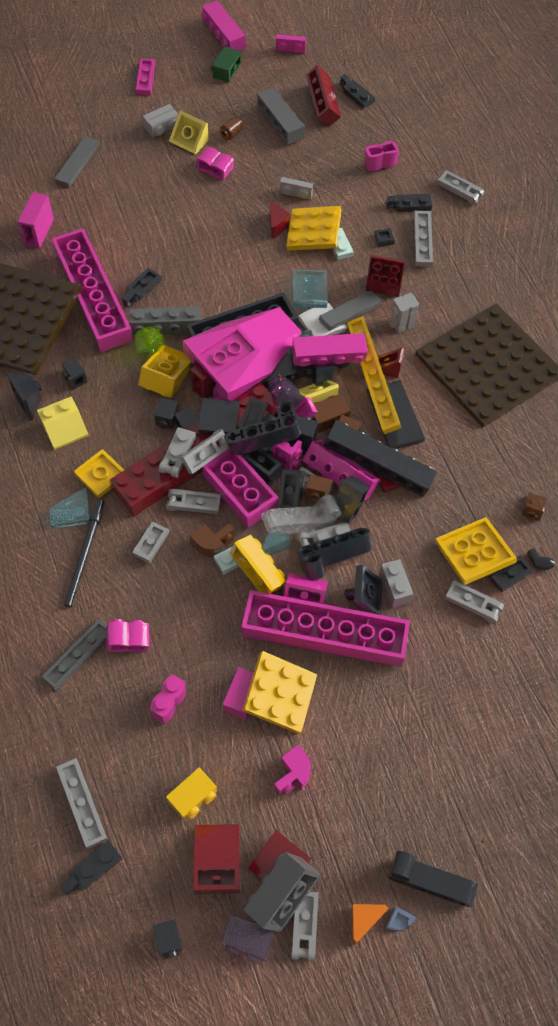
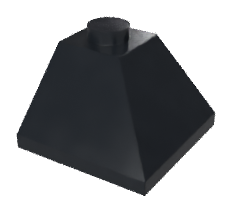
[7,373,42,421]

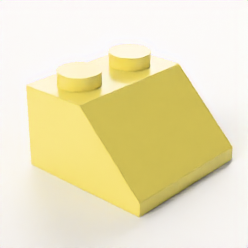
[37,397,89,450]

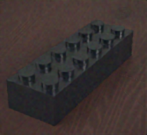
[186,292,298,338]

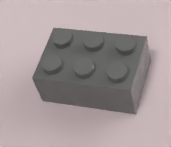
[244,852,321,932]

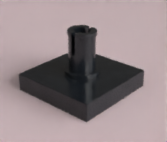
[344,565,382,615]

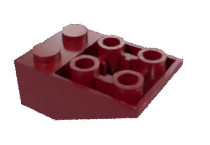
[366,255,405,297]
[193,824,240,894]

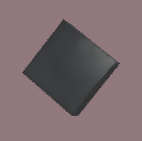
[374,228,395,247]

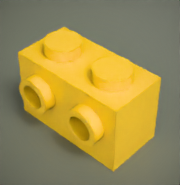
[166,767,217,821]

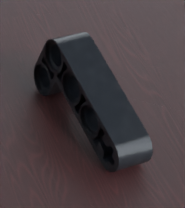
[225,401,301,456]
[297,528,372,580]
[388,851,478,908]

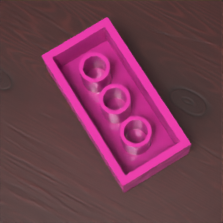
[202,448,279,529]

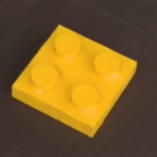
[74,449,124,499]

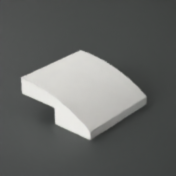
[298,303,347,336]

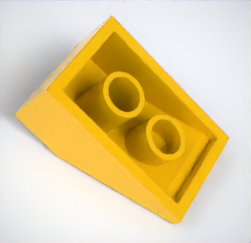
[138,345,193,398]

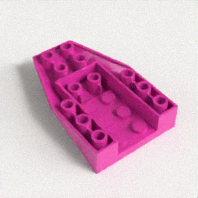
[183,307,302,401]

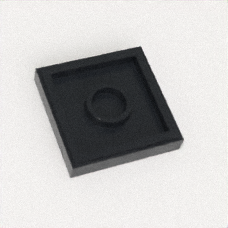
[198,398,240,435]

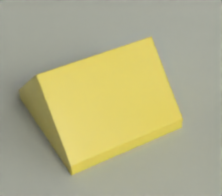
[169,111,208,154]
[293,380,339,403]

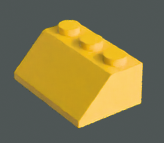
[230,535,286,594]

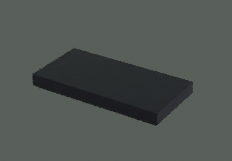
[366,380,425,449]

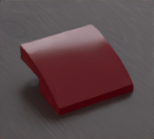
[248,830,311,880]

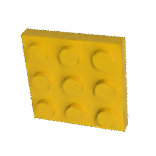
[286,206,341,251]
[435,517,517,585]
[242,651,317,734]

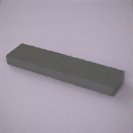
[54,136,100,188]
[319,290,382,331]
[41,619,107,692]

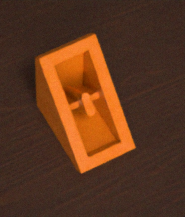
[351,904,388,945]

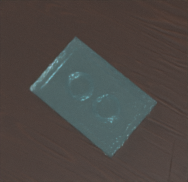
[293,270,327,308]

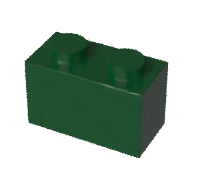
[211,46,242,83]

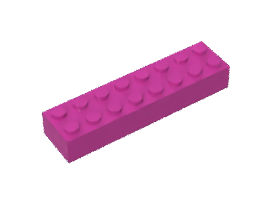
[51,228,133,353]
[241,590,410,667]

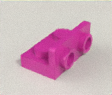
[272,440,302,469]

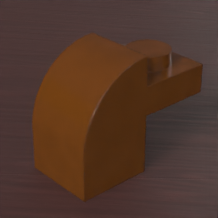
[190,523,235,558]

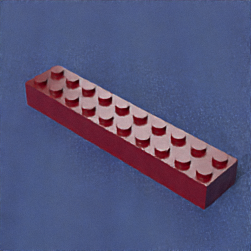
[109,382,280,517]

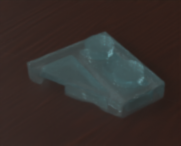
[49,488,90,528]

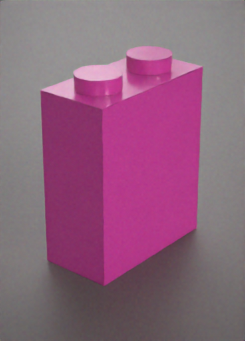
[18,192,54,248]

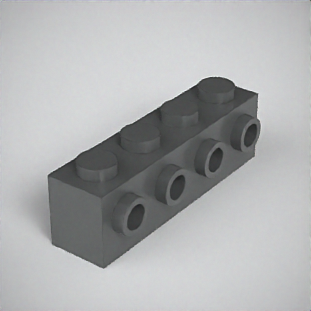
[257,87,305,145]
[130,306,201,336]

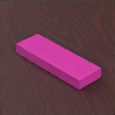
[135,59,155,95]

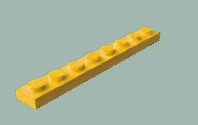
[347,316,402,434]

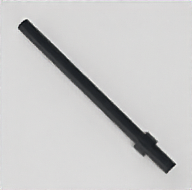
[64,500,105,607]

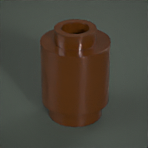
[220,117,243,140]

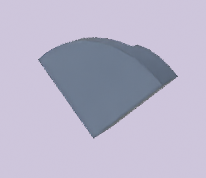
[385,906,416,931]

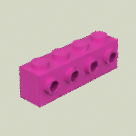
[201,0,246,51]
[291,333,368,367]
[302,440,380,501]

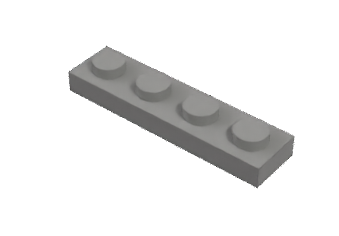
[414,211,433,267]
[56,758,108,849]

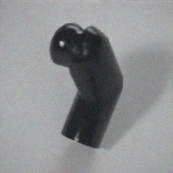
[527,548,555,570]

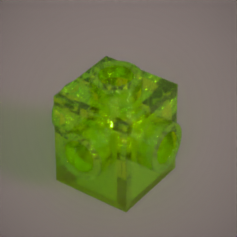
[134,327,164,354]

